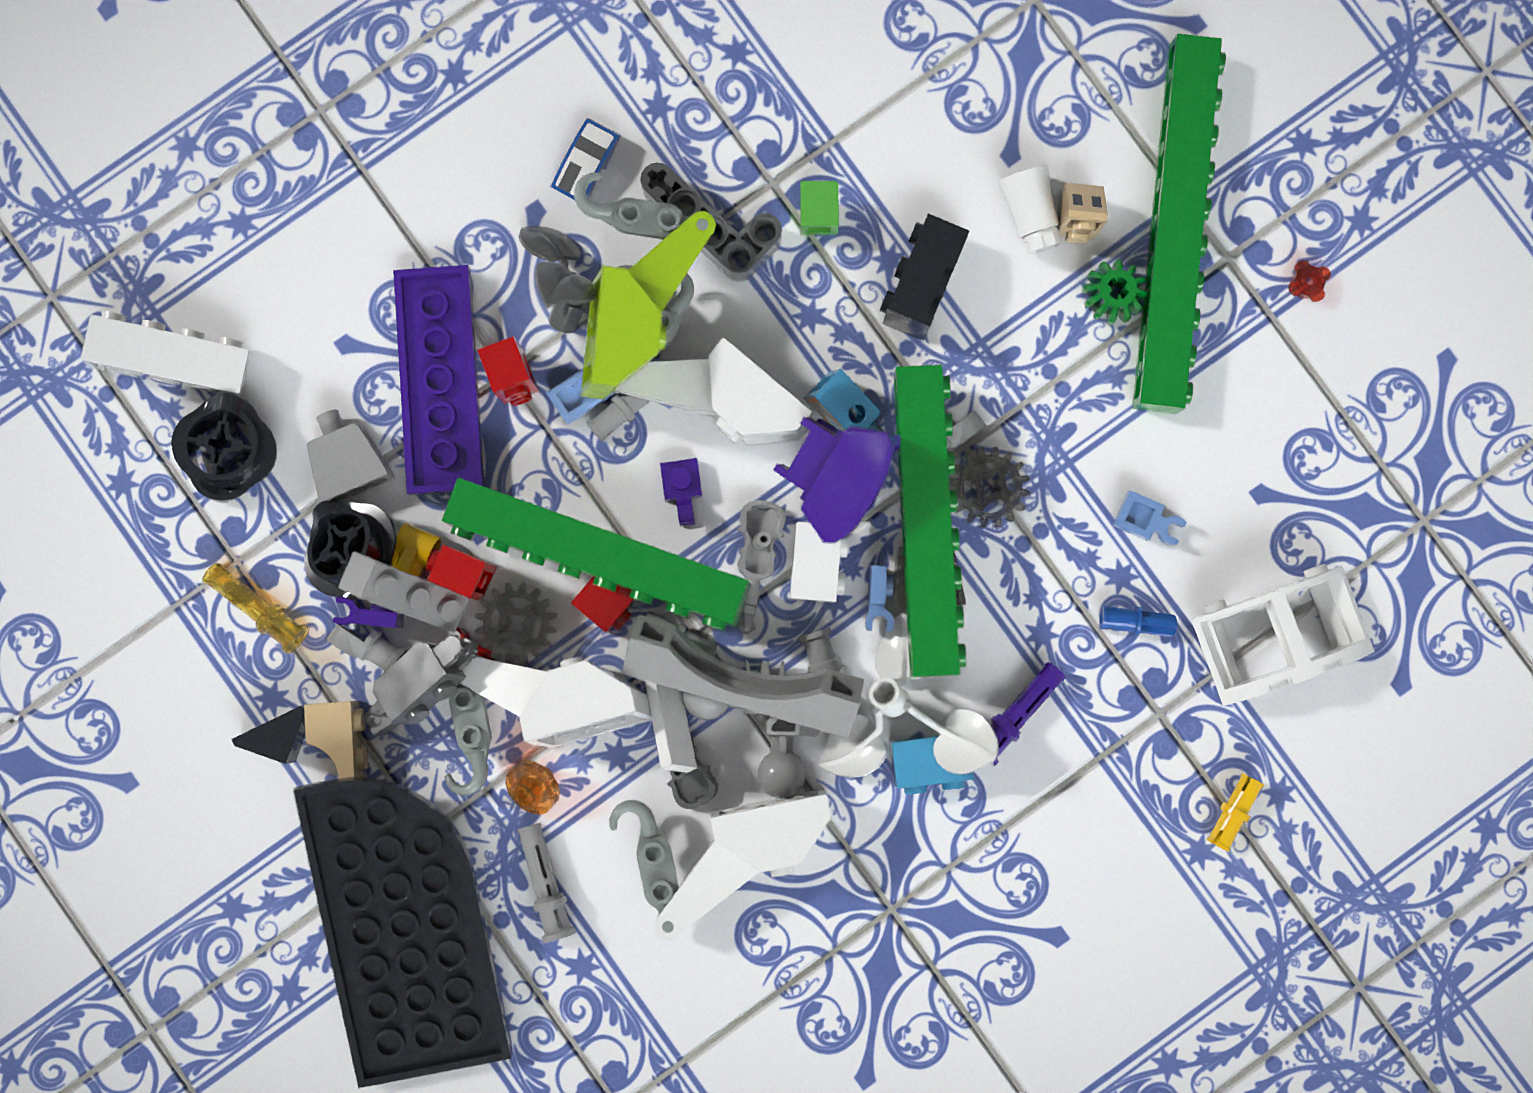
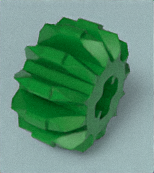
[1082,259,1148,325]

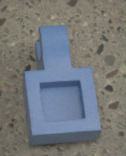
[865,565,894,632]

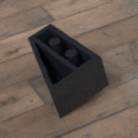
[879,213,970,341]

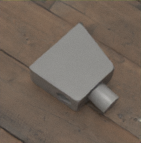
[307,409,395,502]

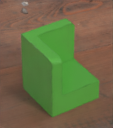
[800,181,839,235]

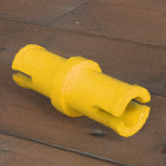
[1207,773,1265,852]

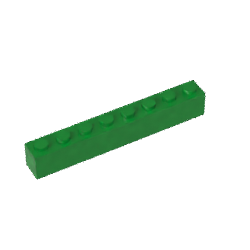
[893,365,966,678]
[441,478,751,631]

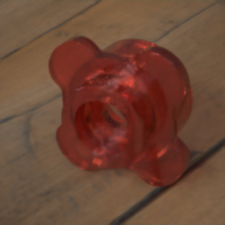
[1288,260,1331,302]

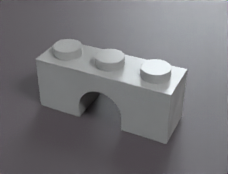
[338,551,469,633]

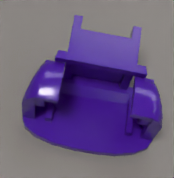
[773,417,901,544]

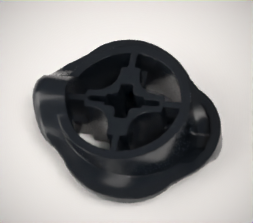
[171,392,277,503]
[304,501,397,600]

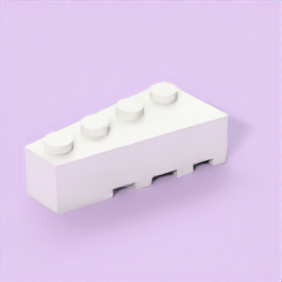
[81,311,250,397]

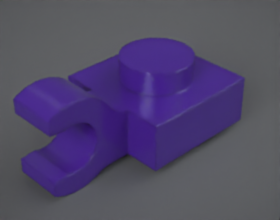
[660,458,703,526]
[333,597,405,629]

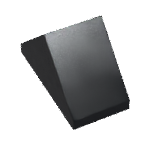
[231,705,306,764]

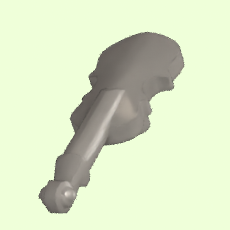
[737,500,786,635]

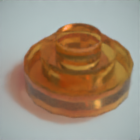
[505,760,560,815]

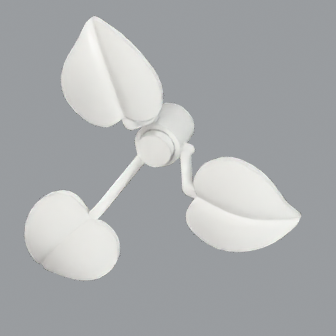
[818,612,998,777]

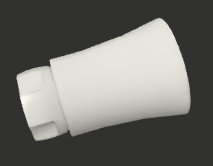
[997,165,1062,254]

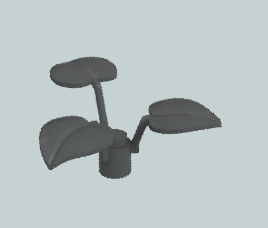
[518,226,674,333]

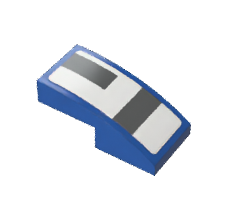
[550,118,621,200]

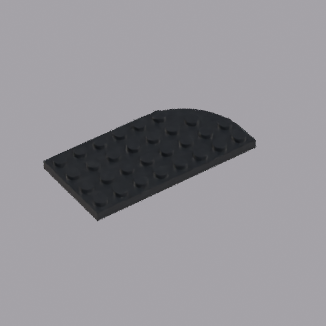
[293,777,513,1088]

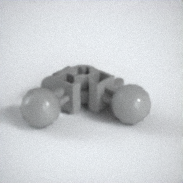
[682,660,820,799]

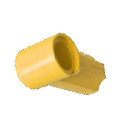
[392,522,442,577]

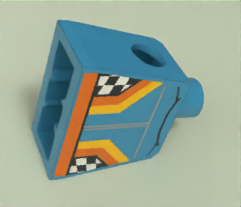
[803,369,883,431]

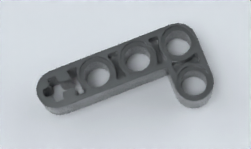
[640,163,782,282]

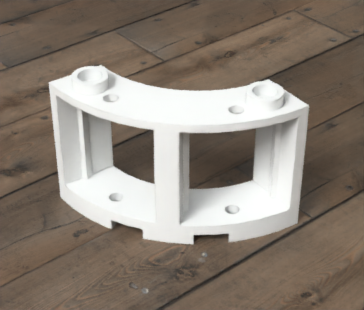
[1191,564,1375,706]

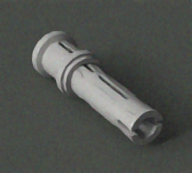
[517,822,576,943]

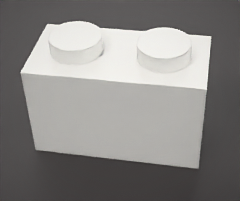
[790,522,848,603]

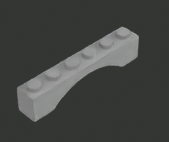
[621,615,864,738]

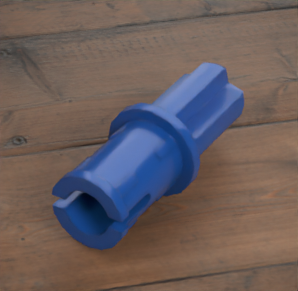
[1099,605,1177,637]

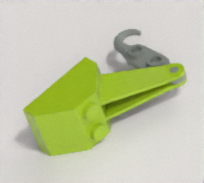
[574,173,716,399]

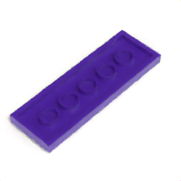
[393,265,485,495]

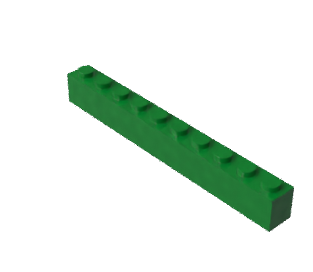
[1132,33,1226,414]

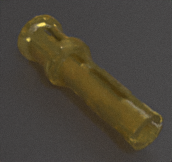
[202,563,310,654]

